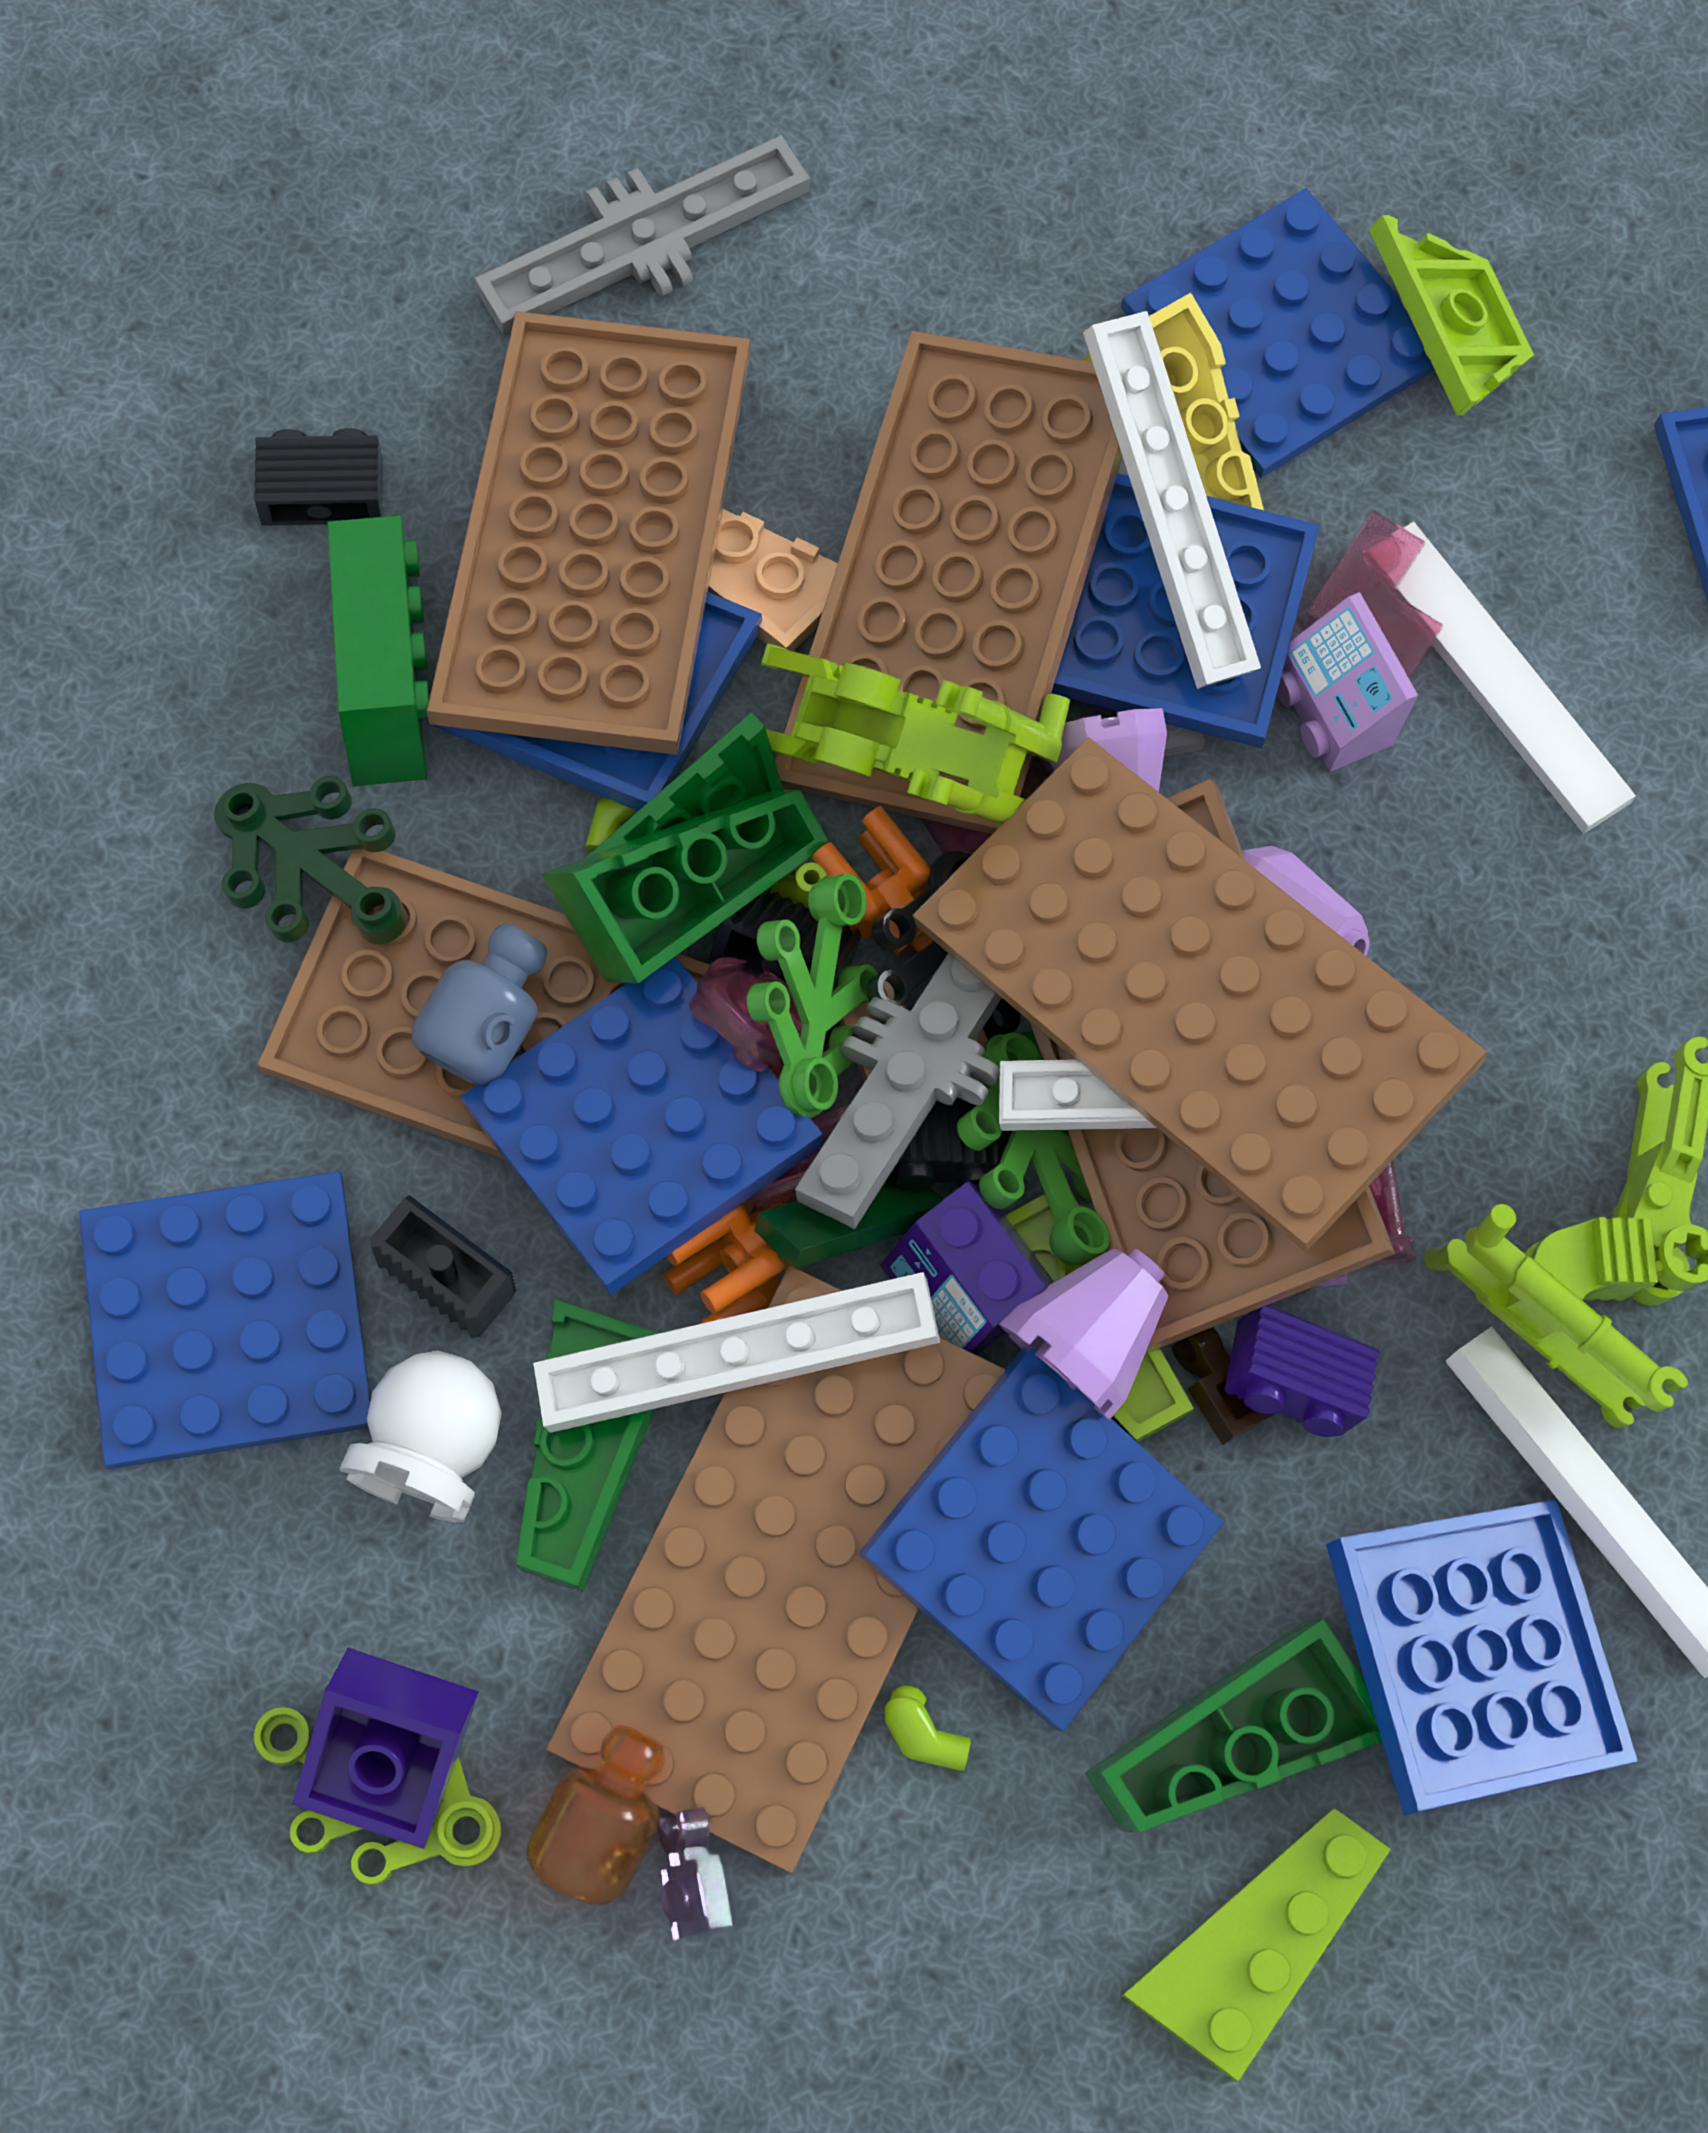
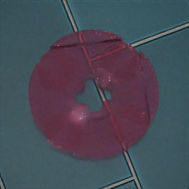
[689,957,802,1072]

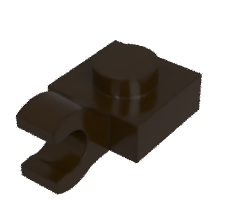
[1172,1327,1277,1445]

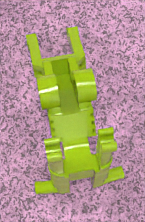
[761,643,1070,825]
[1424,1037,1708,1429]

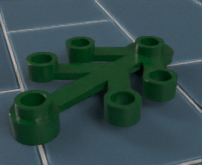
[214,776,407,944]

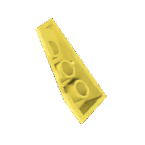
[1081,293,1264,510]

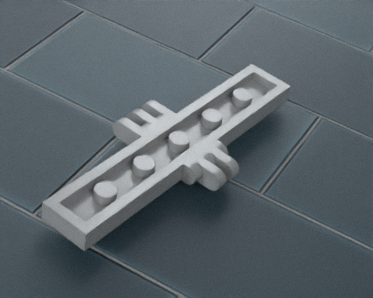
[474,135,810,336]
[795,953,1002,1229]

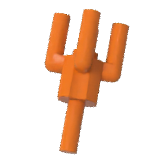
[812,806,936,974]
[661,1198,792,1324]

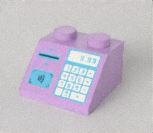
[1277,592,1418,772]

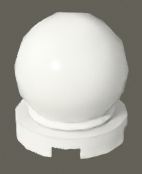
[340,1350,502,1523]

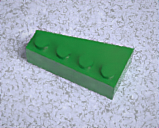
[327,515,430,787]
[541,789,829,983]
[1085,1619,1382,1833]

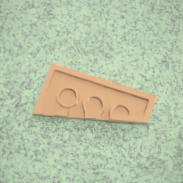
[708,509,838,651]

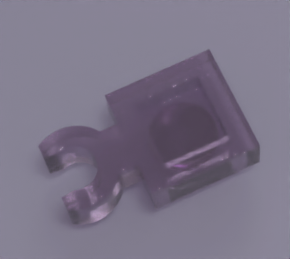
[657,1807,733,1940]

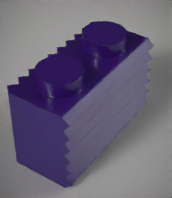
[1224,1305,1380,1437]

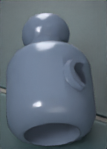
[412,923,547,1085]

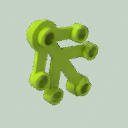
[254,1707,502,1886]

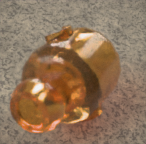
[527,1725,665,1906]

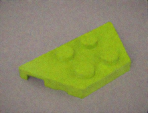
[1369,215,1534,416]

